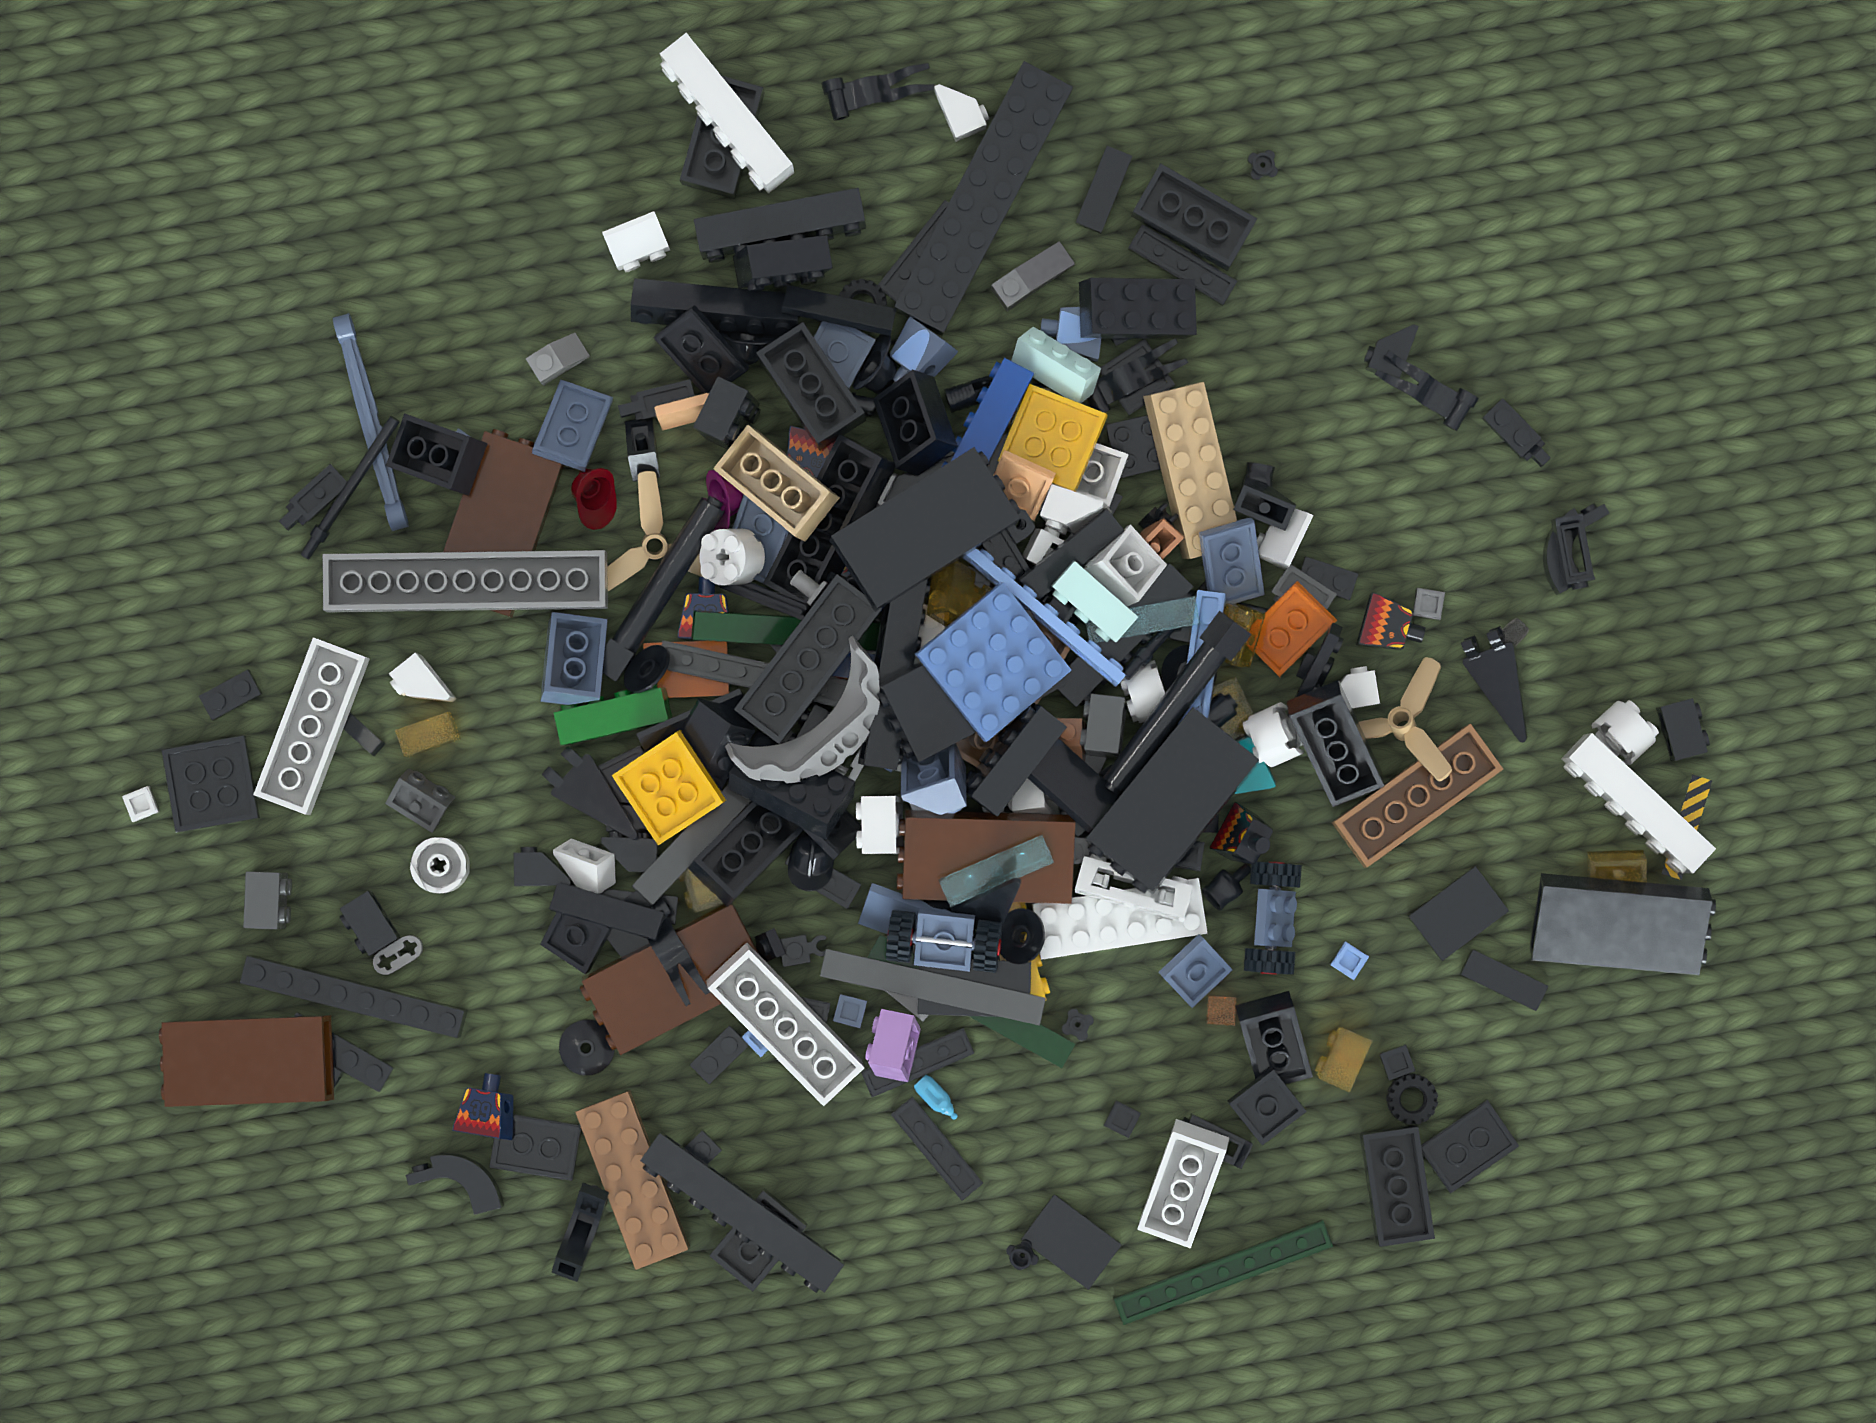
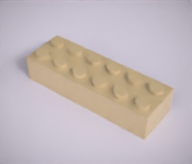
[1143,382,1237,559]

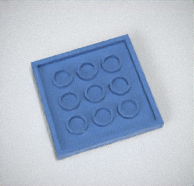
[915,582,1071,742]

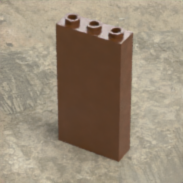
[443,429,564,618]
[897,810,1075,904]
[580,903,759,1055]
[159,1015,334,1107]

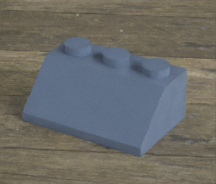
[540,612,607,705]
[901,743,967,815]

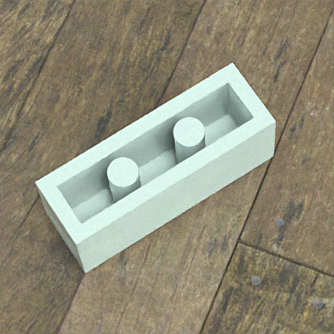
[1011,327,1101,404]
[1051,560,1138,642]

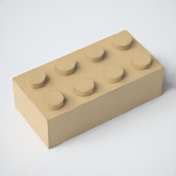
[713,425,840,541]

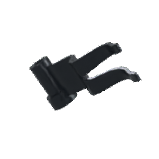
[821,63,934,121]
[1087,338,1188,413]
[1374,350,1479,431]
[647,896,710,1006]

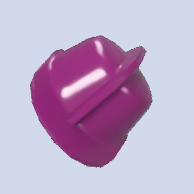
[706,470,744,531]

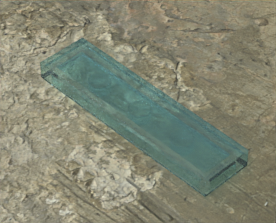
[1086,596,1200,643]
[939,835,1054,907]

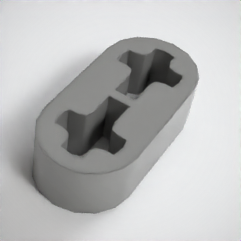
[373,935,423,975]

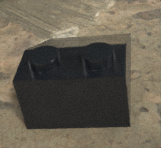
[1235,991,1313,1084]

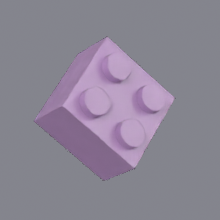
[866,1009,921,1082]

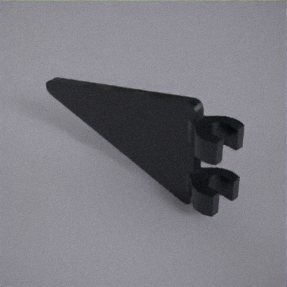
[1461,626,1527,743]
[542,746,639,840]
[950,878,1021,942]

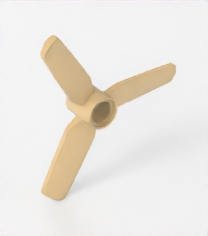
[607,470,703,591]
[1359,657,1452,781]

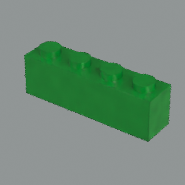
[553,684,673,745]

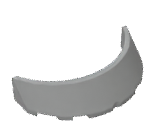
[725,635,880,783]

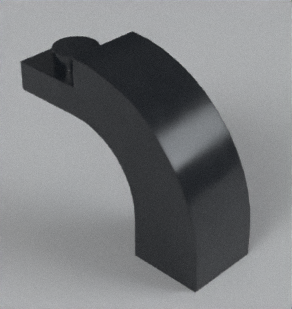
[1543,503,1609,595]
[406,1153,504,1215]
[551,1183,609,1282]

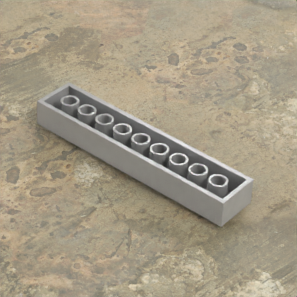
[323,550,608,612]

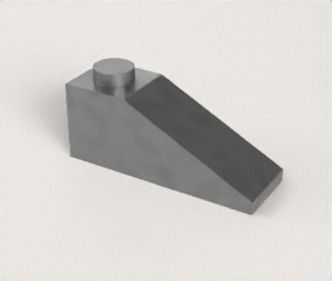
[991,241,1075,312]

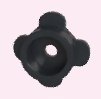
[1248,150,1278,180]
[1062,1009,1094,1041]
[1006,1240,1039,1270]

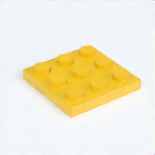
[997,384,1108,492]
[612,730,727,845]

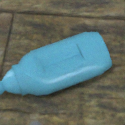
[914,1075,958,1120]

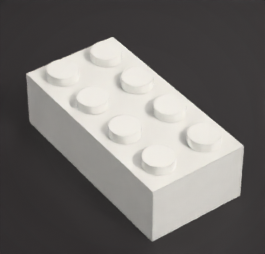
[856,796,903,854]
[1138,1119,1229,1248]

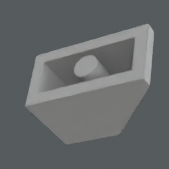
[525,333,590,386]

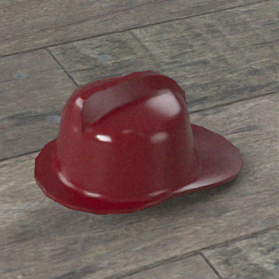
[571,468,617,530]

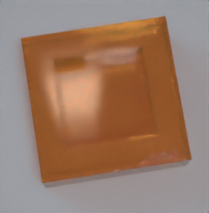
[1206,996,1237,1026]

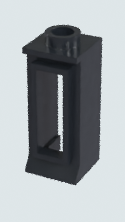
[1551,513,1595,590]
[1182,1113,1253,1169]

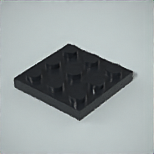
[161,736,260,833]

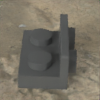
[1271,564,1337,609]
[385,769,455,833]

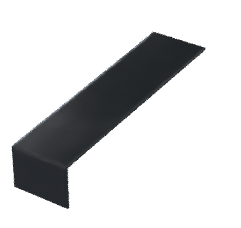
[343,713,385,756]

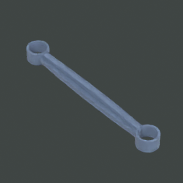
[333,313,409,531]

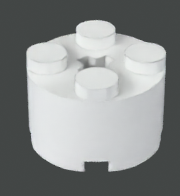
[700,528,765,585]
[1120,660,1165,723]
[1592,700,1659,765]
[1243,702,1304,767]
[410,837,470,893]

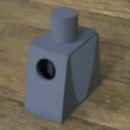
[1040,307,1101,362]
[890,317,958,382]

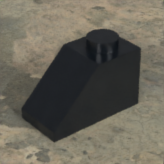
[1364,324,1419,379]
[625,418,660,482]
[1233,477,1296,531]
[514,847,573,886]

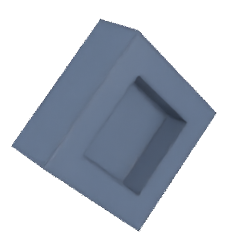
[833,994,867,1028]

